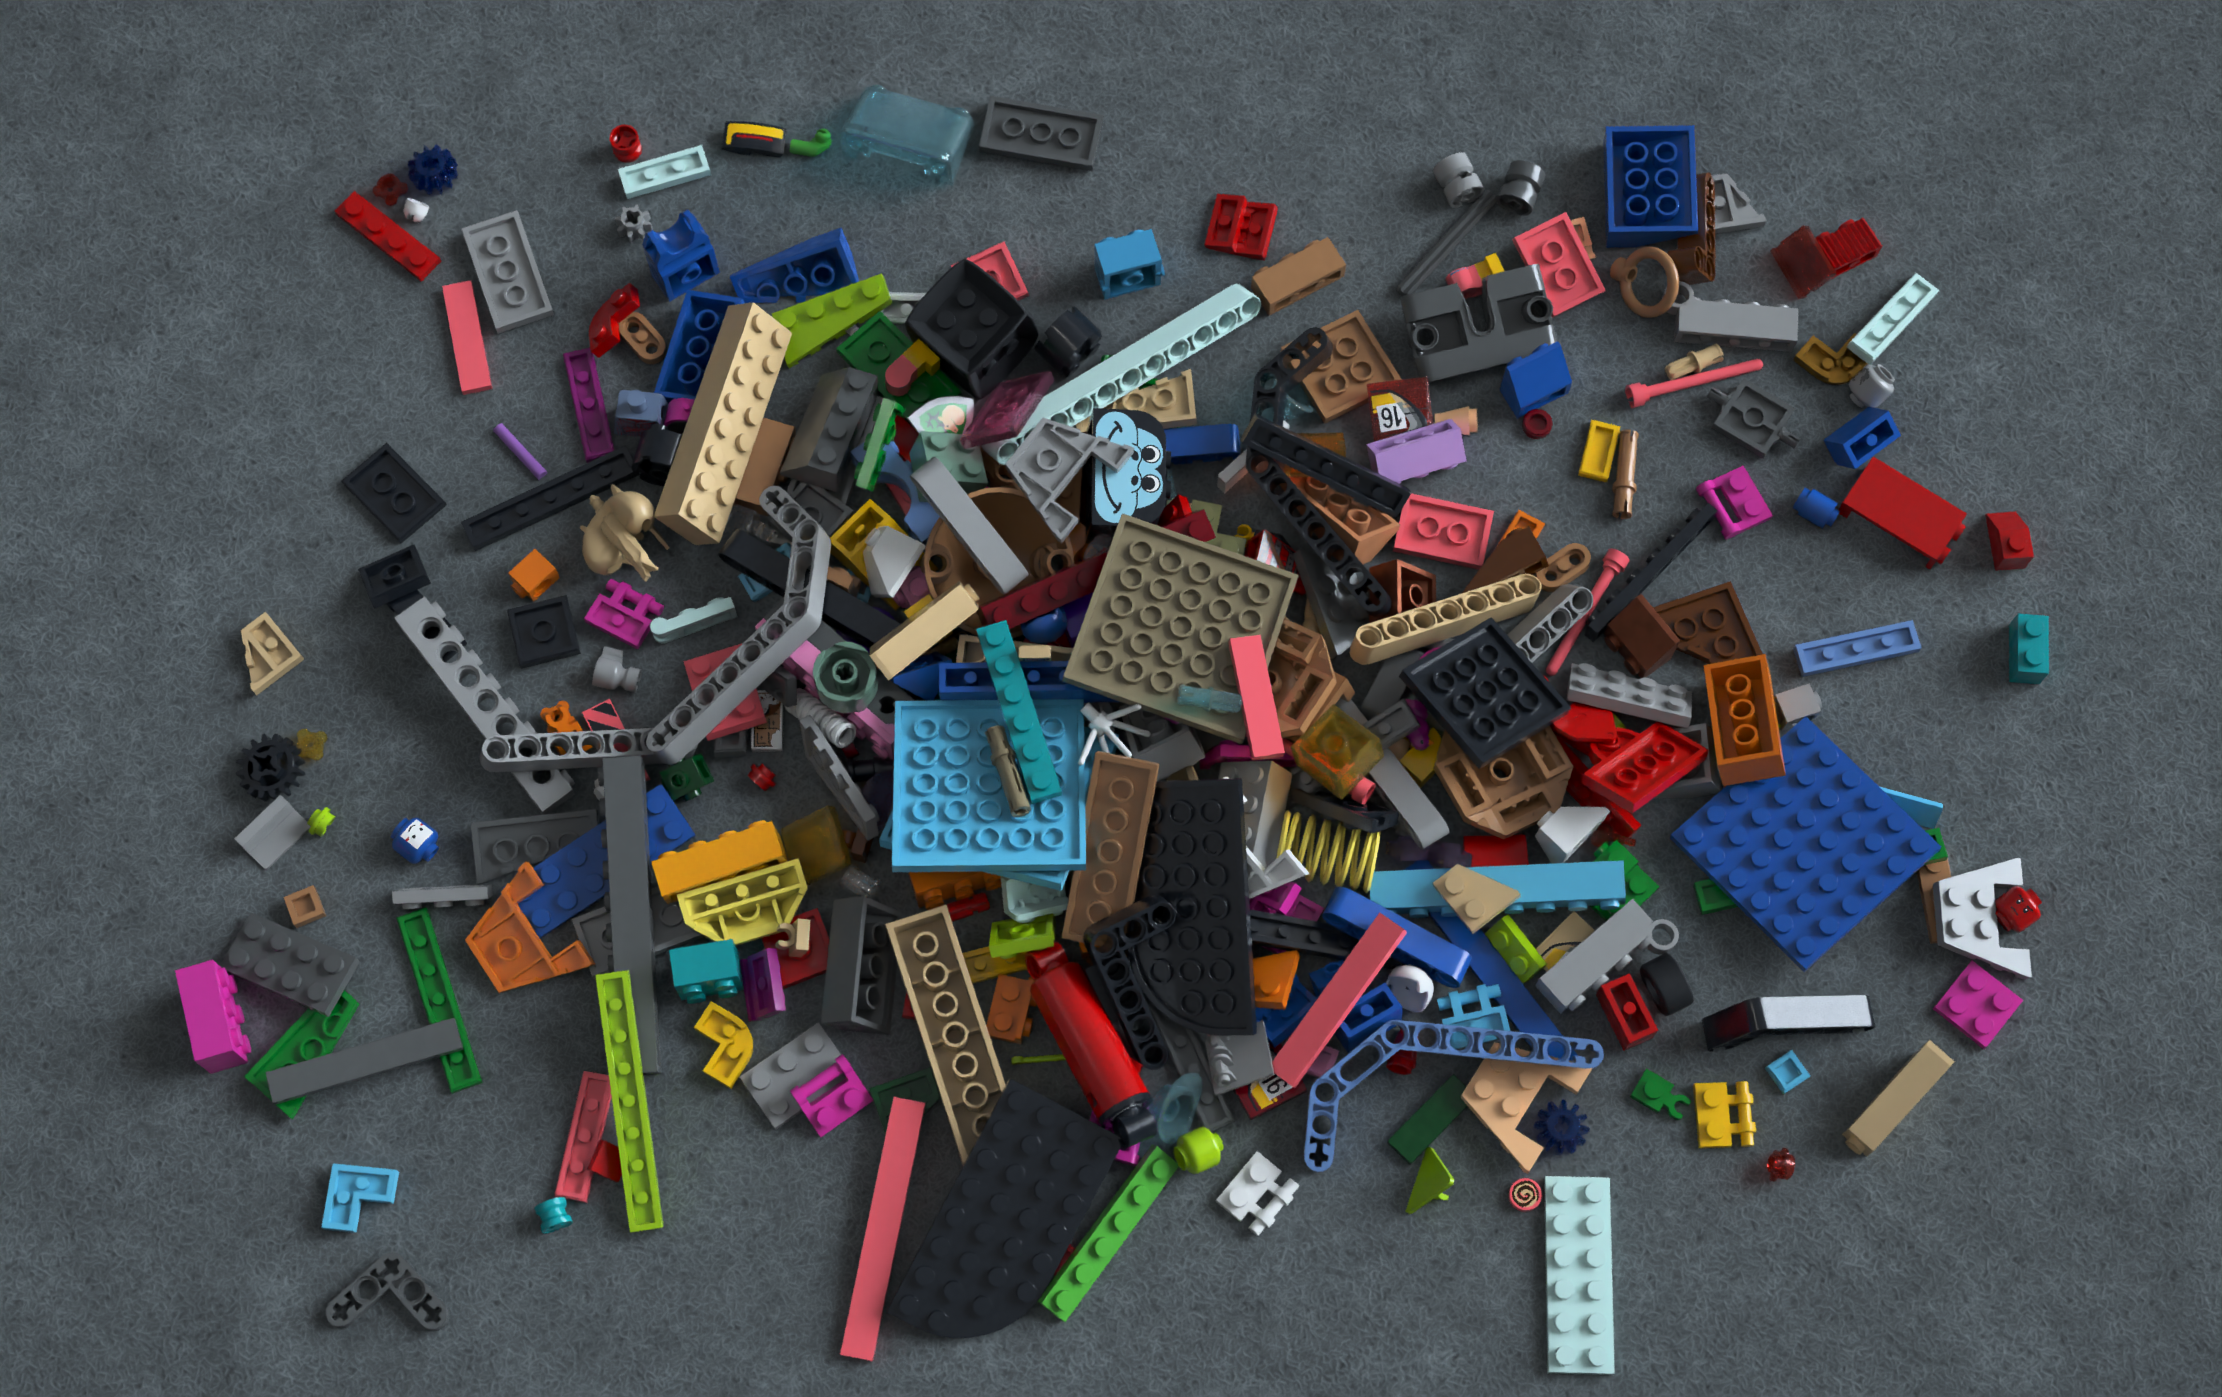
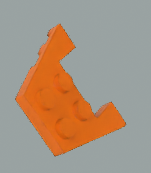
[465,862,595,993]

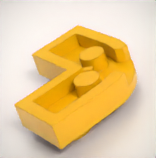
[694,1001,753,1089]

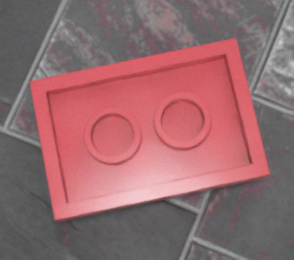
[1512,212,1606,318]
[1393,493,1494,570]
[683,643,767,741]

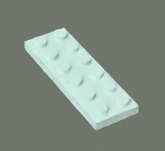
[1544,1176,1614,1375]

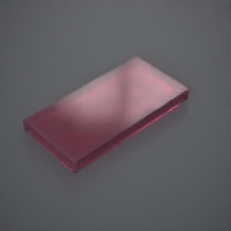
[960,371,1054,449]

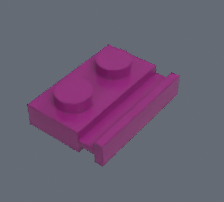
[740,948,786,1022]

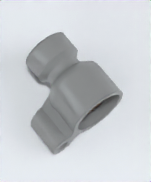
[592,646,642,693]

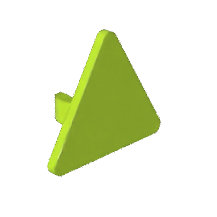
[1405,1146,1454,1214]

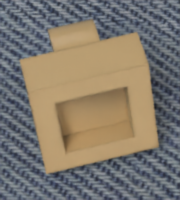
[776,918,810,957]

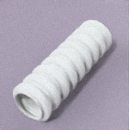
[785,688,856,748]

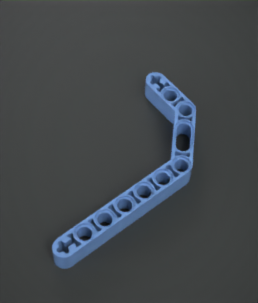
[1304,1020,1604,1172]

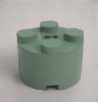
[813,642,878,713]

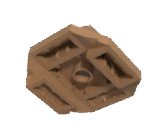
[1245,618,1337,738]
[1433,725,1574,840]

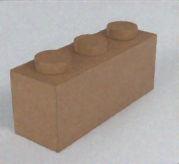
[1251,237,1346,316]
[733,418,796,516]

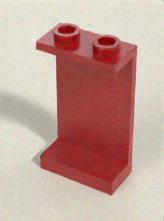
[1838,456,1967,570]

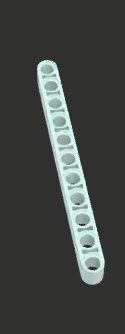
[981,284,1261,465]

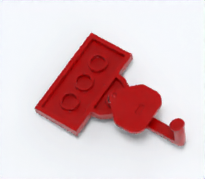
[1543,675,1709,814]

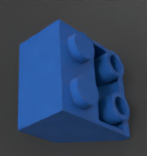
[1500,341,1572,419]

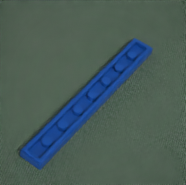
[1404,856,1578,1061]

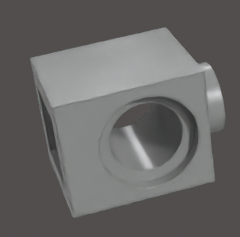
[1774,683,1822,731]

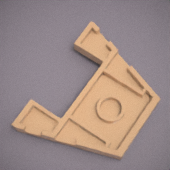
[1460,1042,1592,1174]

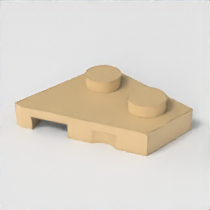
[241,612,304,696]
[1433,864,1521,934]

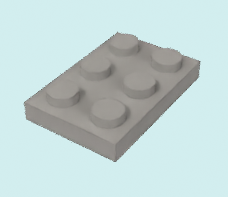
[739,1022,846,1130]

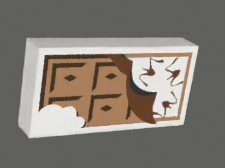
[751,690,783,752]

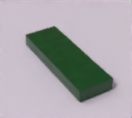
[1387,1074,1467,1165]

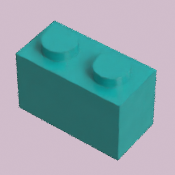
[2009,613,2049,684]

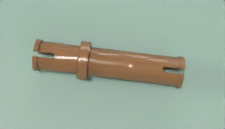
[1612,430,1639,519]

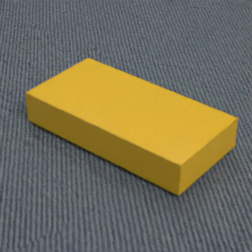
[1578,419,1621,483]

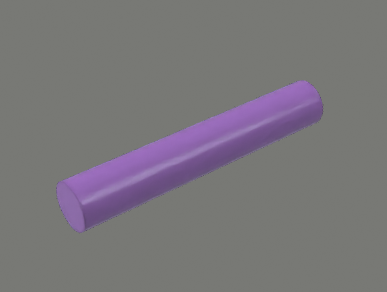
[493,423,547,480]

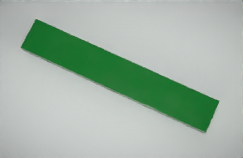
[396,907,483,1094]

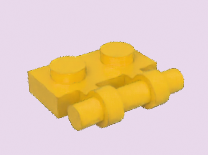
[1693,1081,1756,1148]

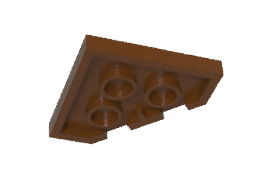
[1653,581,1763,664]

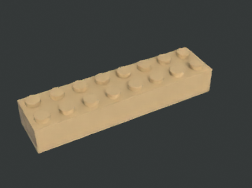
[653,302,792,545]
[885,905,1006,1165]

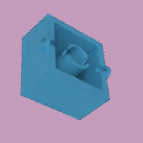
[1095,229,1165,300]

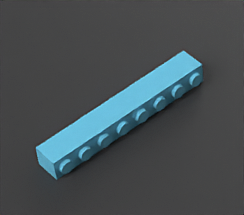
[1370,860,1626,918]

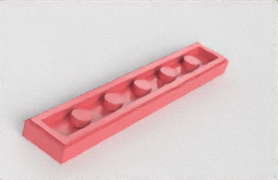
[1272,912,1407,1088]

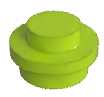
[307,807,336,837]

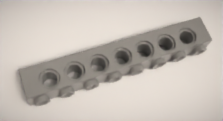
[394,596,575,814]

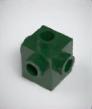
[659,754,714,802]

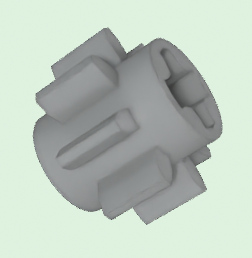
[615,205,653,243]

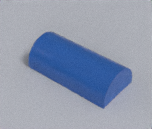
[654,290,745,403]

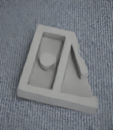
[1712,173,1766,234]

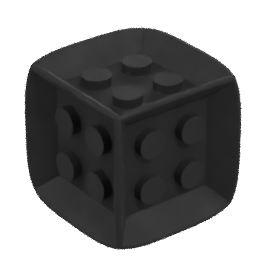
[905,259,1039,400]

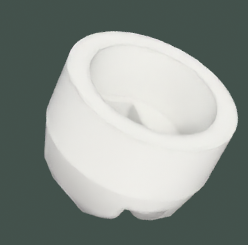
[404,198,429,222]

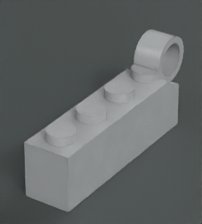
[1662,281,1798,352]
[1535,899,1679,1014]

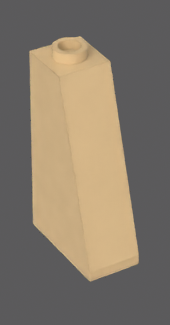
[869,581,980,681]
[1842,1040,1955,1156]

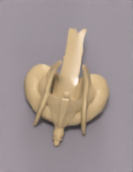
[580,484,670,582]

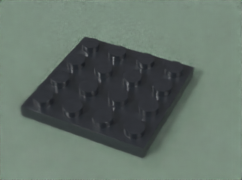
[1399,617,1571,769]

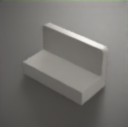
[234,795,311,870]

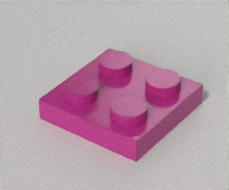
[1933,960,2023,1049]

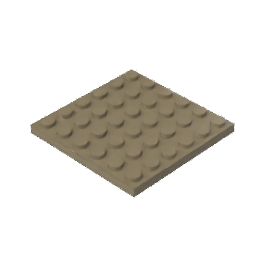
[1062,513,1298,744]

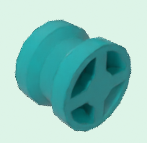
[534,1197,573,1234]

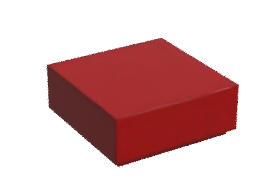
[587,1140,622,1183]

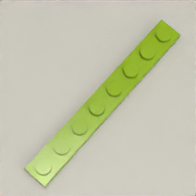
[595,970,664,1233]

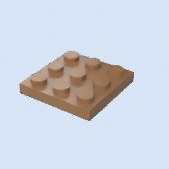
[1280,310,1403,424]

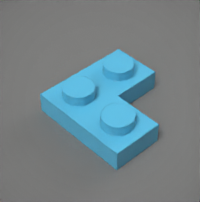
[321,1163,399,1233]

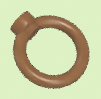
[1610,247,1679,318]

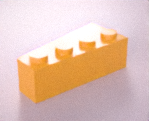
[651,820,788,904]

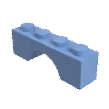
[850,441,940,552]

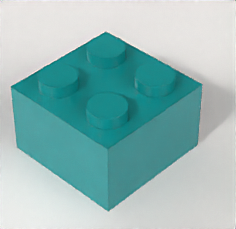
[669,939,744,1004]

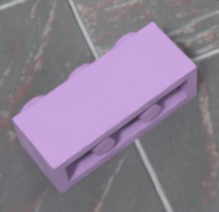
[1366,419,1466,484]

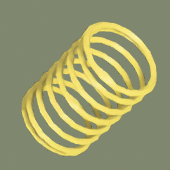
[1276,810,1381,893]

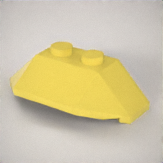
[677,858,808,946]

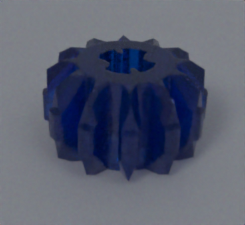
[408,144,458,196]
[1534,1100,1590,1156]

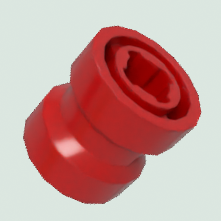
[609,124,642,163]

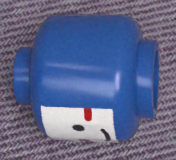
[391,818,439,864]

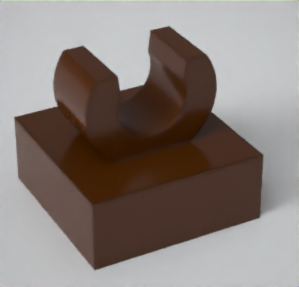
[839,828,874,863]

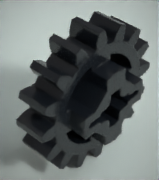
[236,734,306,802]

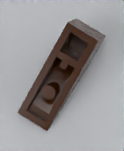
[1461,526,1549,594]

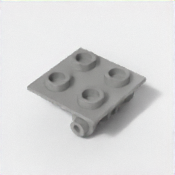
[1205,1020,1274,1096]

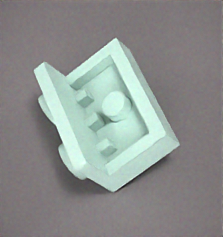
[1001,877,1069,923]

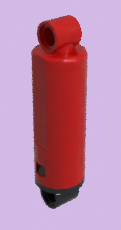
[1025,942,1157,1148]

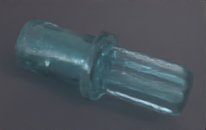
[1177,684,1242,713]

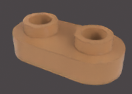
[619,312,667,364]
[1536,543,1591,592]

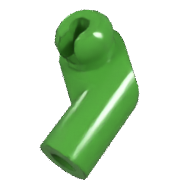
[790,129,832,157]

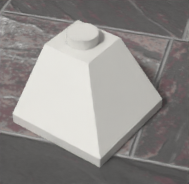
[863,526,926,598]
[1535,807,1610,864]

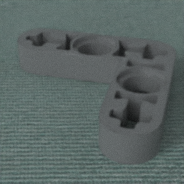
[326,1252,450,1331]

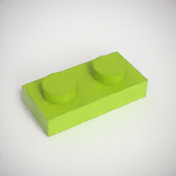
[1485,914,1547,984]

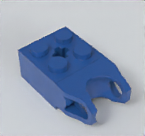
[642,209,720,302]

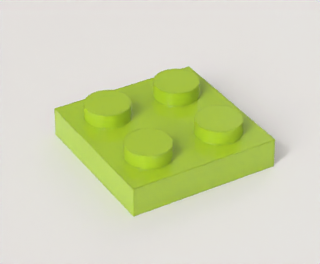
[989,913,1056,959]

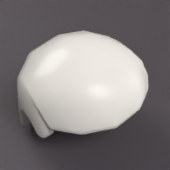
[1386,964,1434,1012]

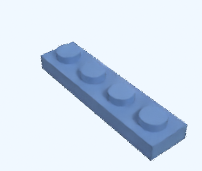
[1793,620,1921,677]

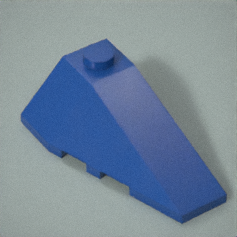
[730,228,859,303]

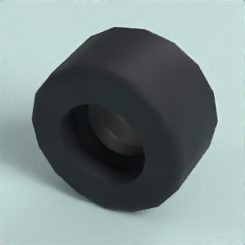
[1640,953,1694,1016]

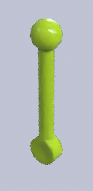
[1011,1054,1066,1065]

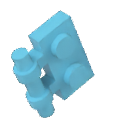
[1437,984,1510,1050]

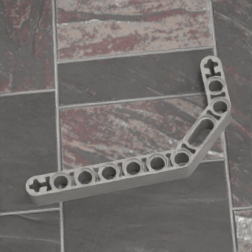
[646,486,831,765]

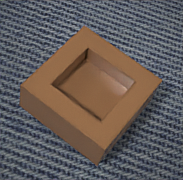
[283,885,326,928]

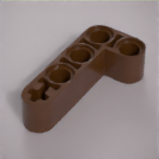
[1668,172,1715,285]

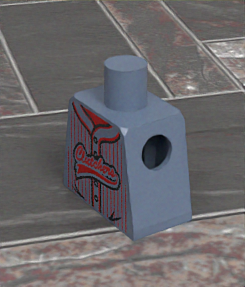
[614,390,669,437]

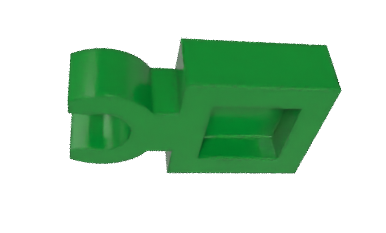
[1630,1068,1691,1120]

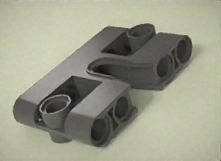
[1400,264,1557,385]

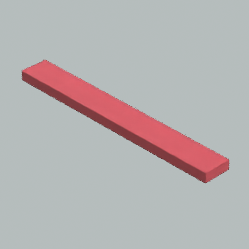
[840,1097,926,1361]

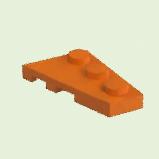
[1253,950,1300,1010]

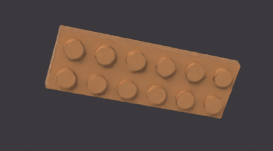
[1062,751,1160,946]

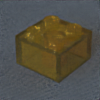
[1291,704,1384,800]

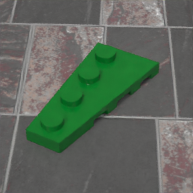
[244,990,359,1120]

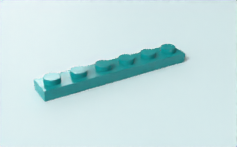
[976,620,1062,804]

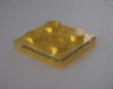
[780,805,852,886]

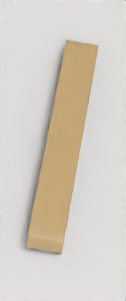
[1349,574,1542,665]

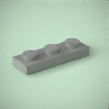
[392,884,493,909]

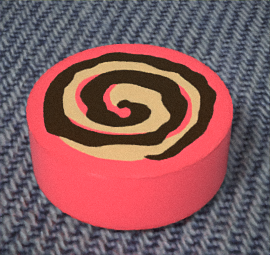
[1509,1178,1542,1212]

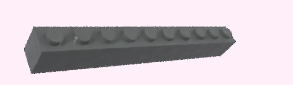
[598,755,661,1075]

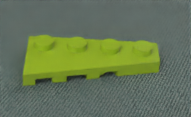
[772,273,893,368]

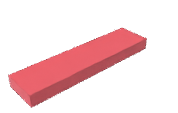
[442,280,493,395]
[1228,635,1285,761]
[554,1071,612,1203]

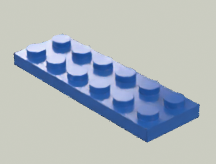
[503,784,696,939]

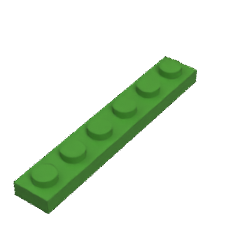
[1037,1144,1179,1322]

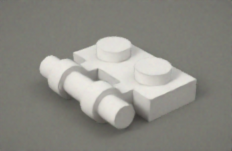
[1216,1151,1299,1236]

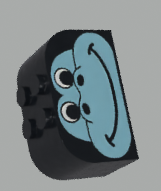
[1085,408,1171,545]

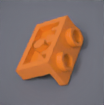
[986,974,1037,1044]

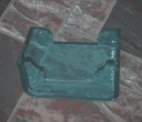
[840,85,974,186]

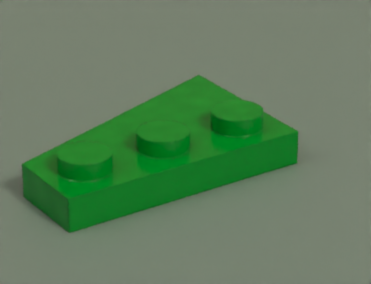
[854,398,906,492]

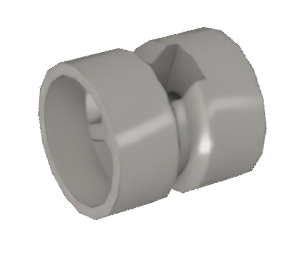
[1433,152,1484,208]

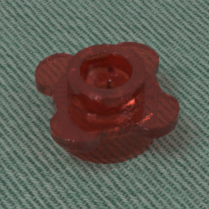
[373,173,408,206]
[1767,1148,1795,1182]

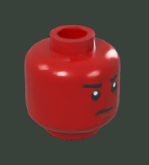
[1995,886,2042,933]

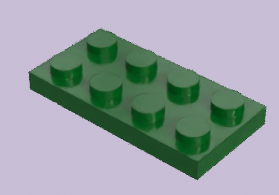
[836,311,961,429]

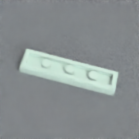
[1847,273,1939,365]

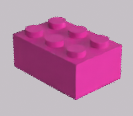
[175,960,251,1074]

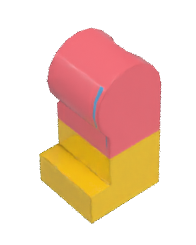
[1445,253,1504,299]
[885,339,940,396]

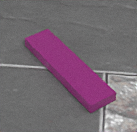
[563,348,615,463]

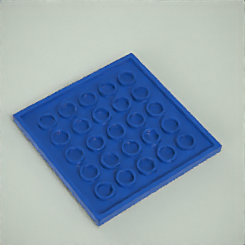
[1670,716,1941,972]

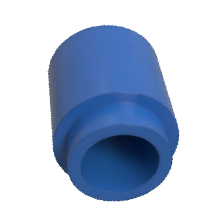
[1793,487,1840,529]

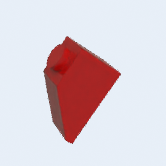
[1985,511,2034,571]

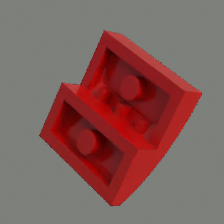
[1204,194,1278,261]

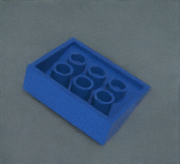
[1603,125,1698,248]

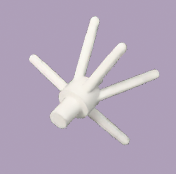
[1078,702,1151,766]

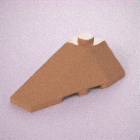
[1279,468,1400,564]

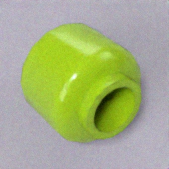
[1173,1127,1224,1174]

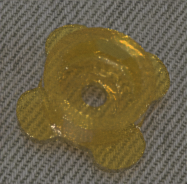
[297,729,328,761]

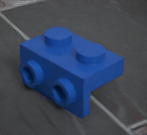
[1256,974,1317,1048]

